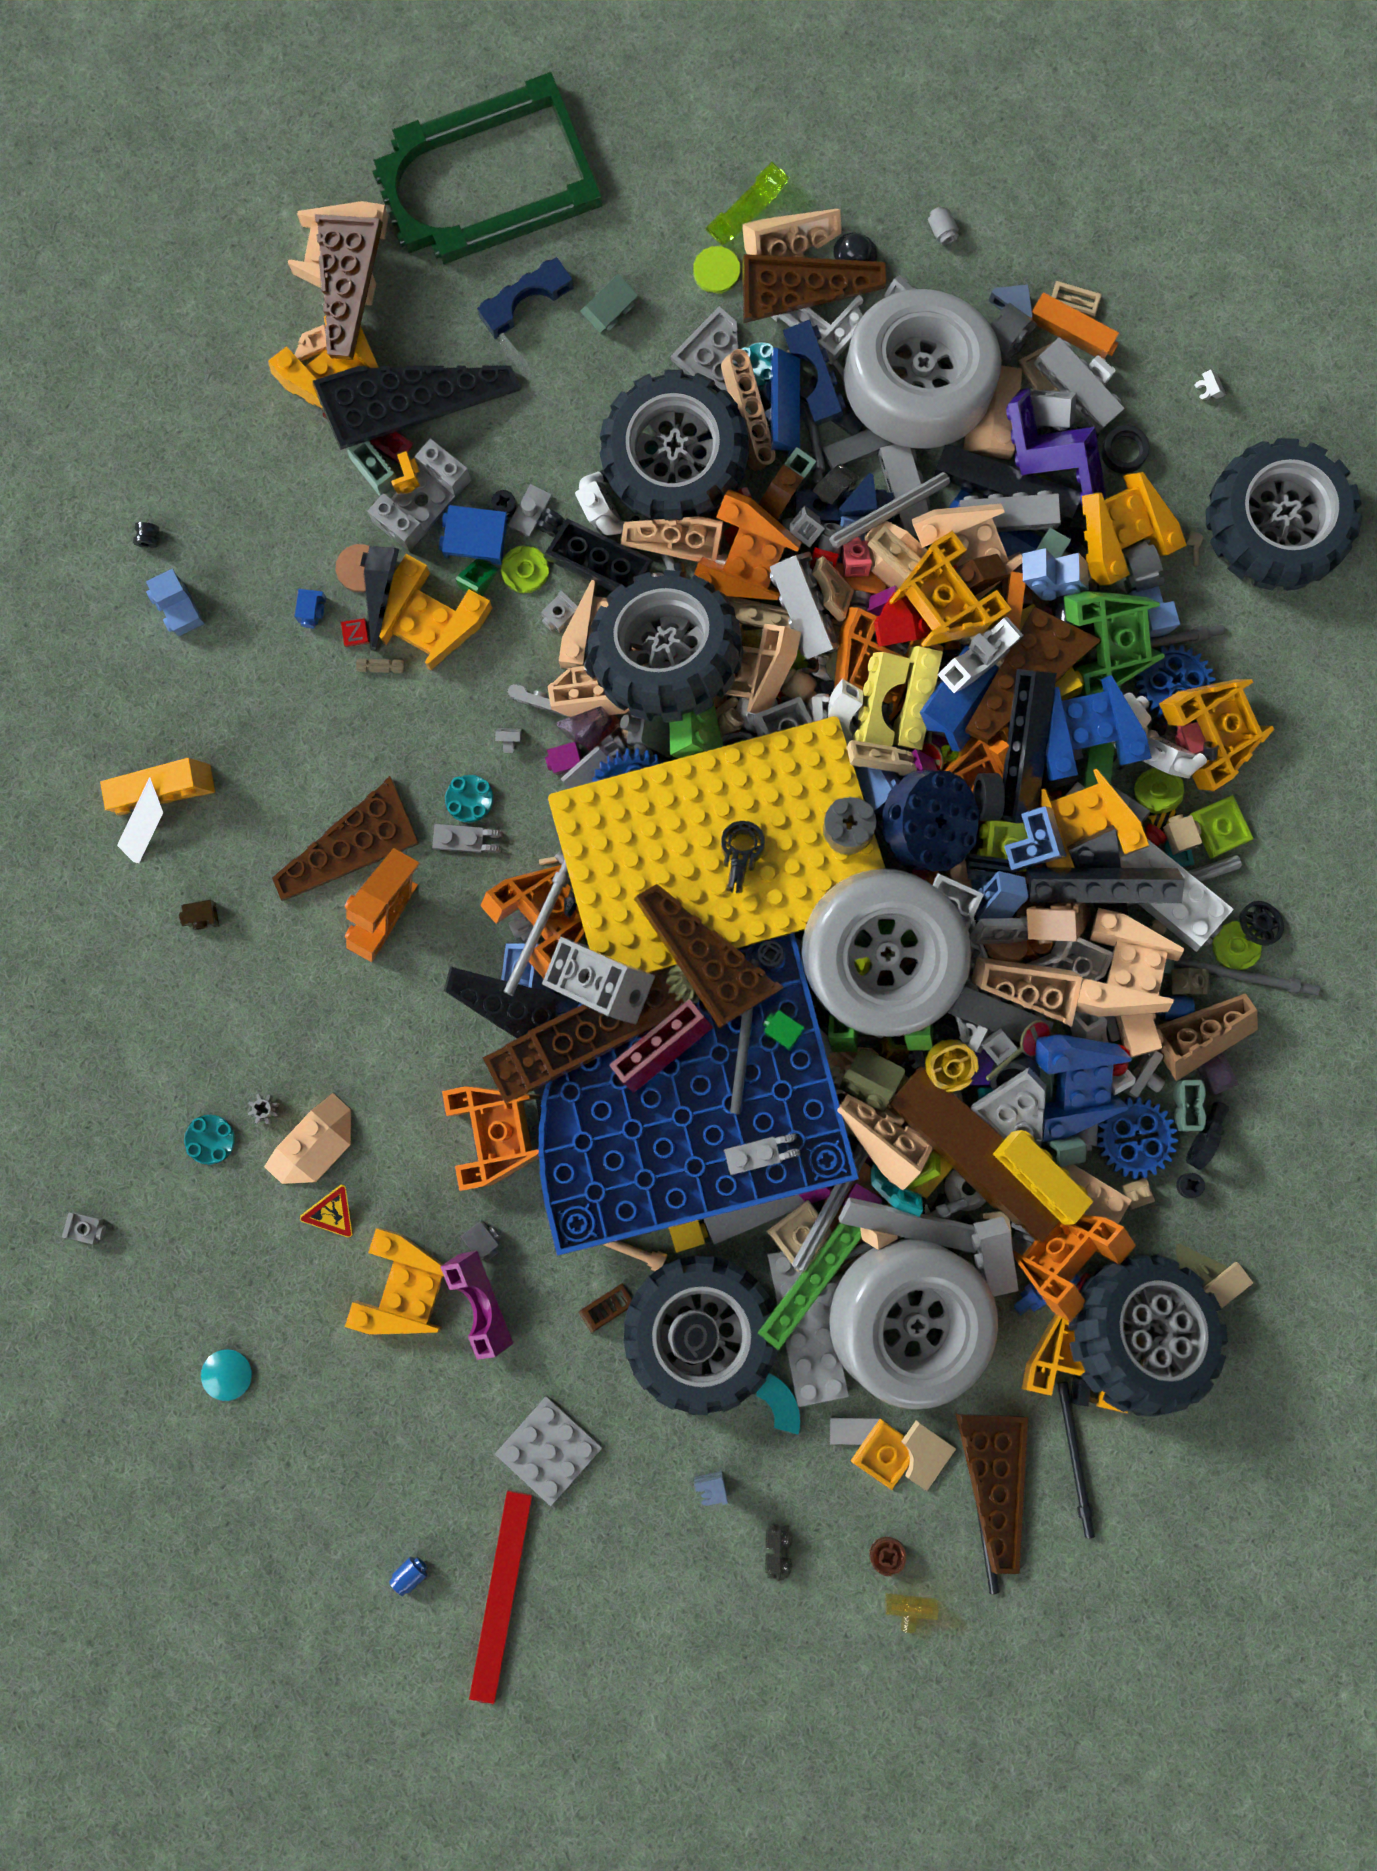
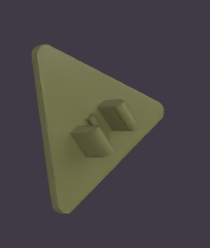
[1176,1244,1227,1288]

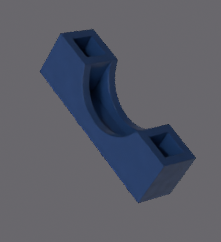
[477,257,574,339]
[783,319,846,426]

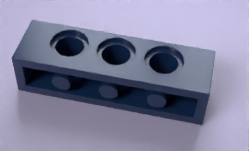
[795,489,893,526]

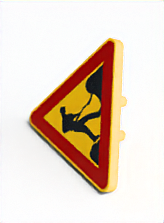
[300,1184,352,1238]

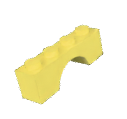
[892,646,943,750]
[853,652,910,747]

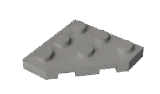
[671,306,738,390]
[971,1068,1046,1148]

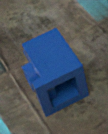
[294,589,327,628]

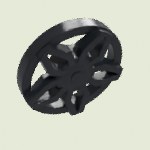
[1239,901,1284,946]

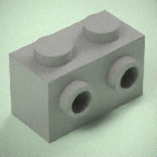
[1030,389,1077,430]

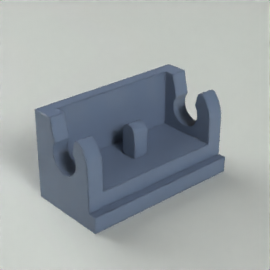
[694,1471,728,1506]

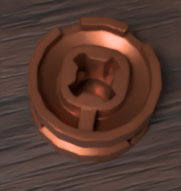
[869,1537,906,1576]

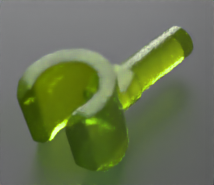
[941,745,959,764]

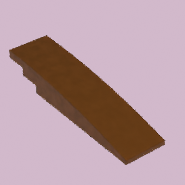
[482,968,684,1104]
[889,1067,1059,1243]

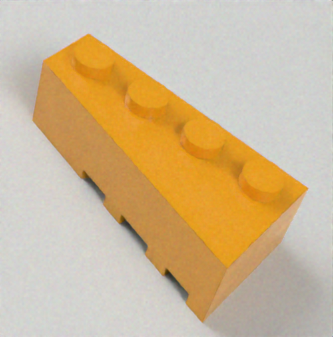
[100,758,215,815]

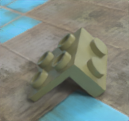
[839,1048,905,1112]

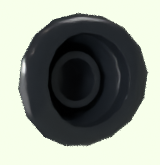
[833,232,877,262]

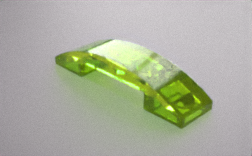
[705,162,789,246]

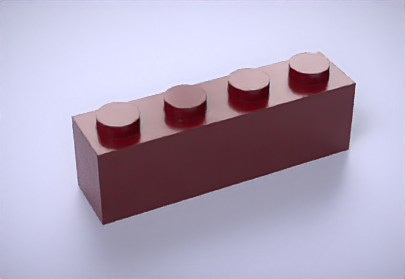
[610,999,713,1093]

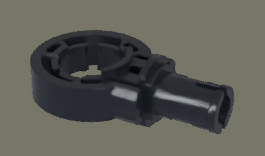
[721,821,765,893]
[1186,1102,1229,1170]

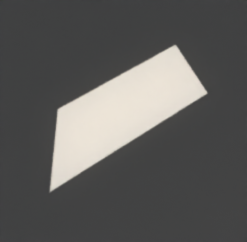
[117,777,163,863]

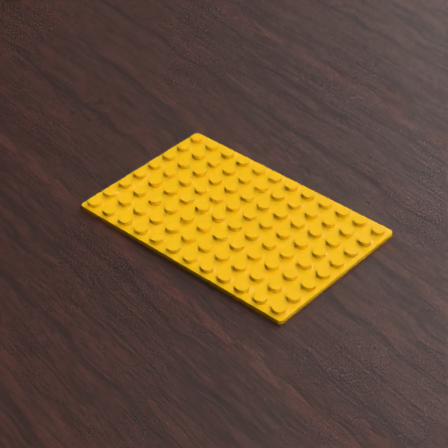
[548,716,885,973]

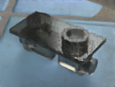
[765,1524,793,1581]

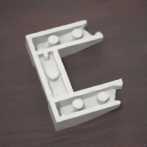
[771,295,863,364]

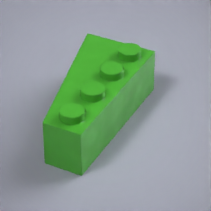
[669,699,723,759]

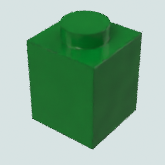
[763,1010,805,1051]

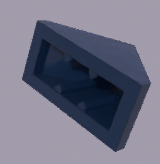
[837,472,877,519]

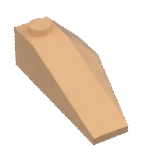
[743,209,842,258]
[964,366,1022,460]
[621,516,724,562]
[837,1094,933,1190]

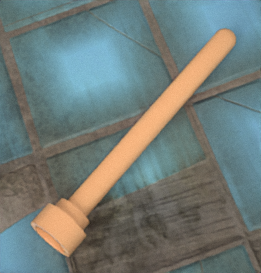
[603,1241,668,1271]

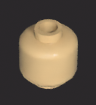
[781,668,817,704]

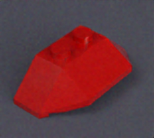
[874,592,932,647]

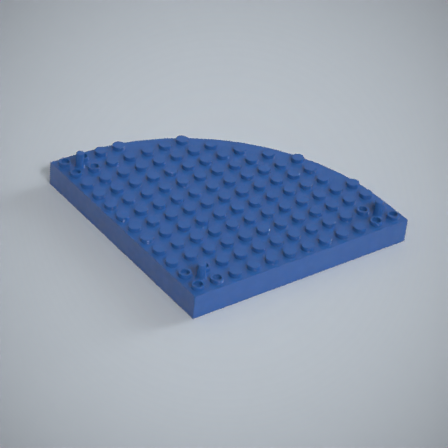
[538,933,859,1256]

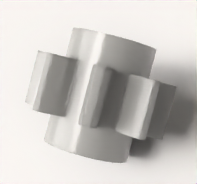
[599,734,627,758]
[508,911,534,942]
[248,1094,280,1124]

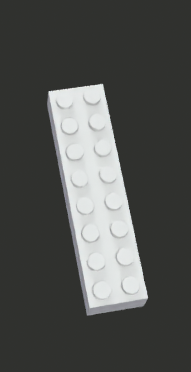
[1066,782,1234,952]

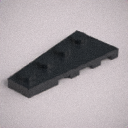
[1067,825,1129,916]

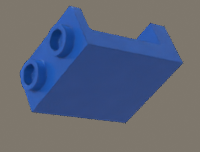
[439,505,508,565]

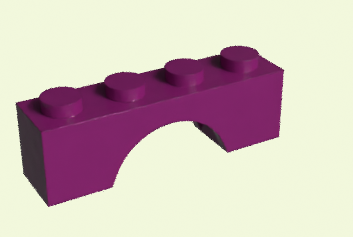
[440,1251,513,1360]

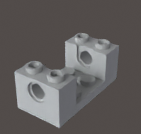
[367,439,471,552]
[542,937,655,1024]

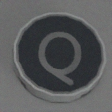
[668,1310,720,1364]

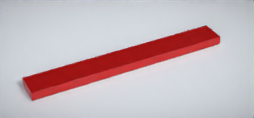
[469,1490,532,1704]

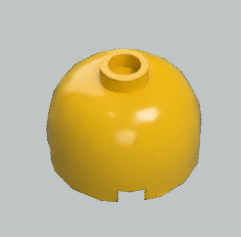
[925,1039,978,1092]

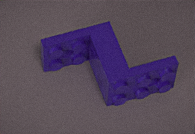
[1006,388,1107,506]

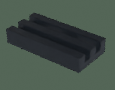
[965,854,1017,882]

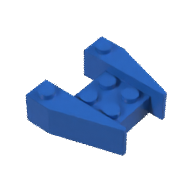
[1044,675,1151,782]
[1035,1034,1132,1142]

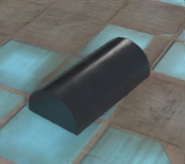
[544,518,653,592]

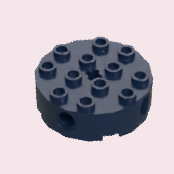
[883,770,980,871]

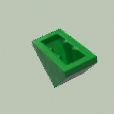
[456,559,499,596]

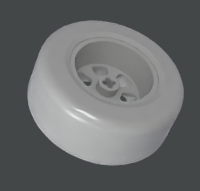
[844,289,1001,449]
[802,869,971,1037]
[829,1239,998,1409]

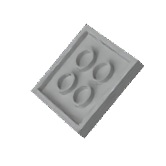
[495,1395,602,1506]

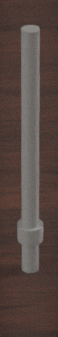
[503,860,570,996]

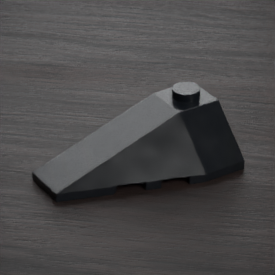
[360,546,399,651]

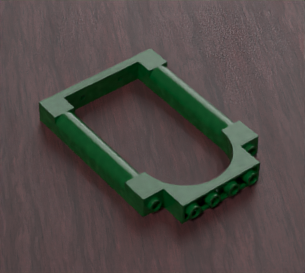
[372,72,602,265]

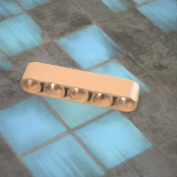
[721,349,776,471]

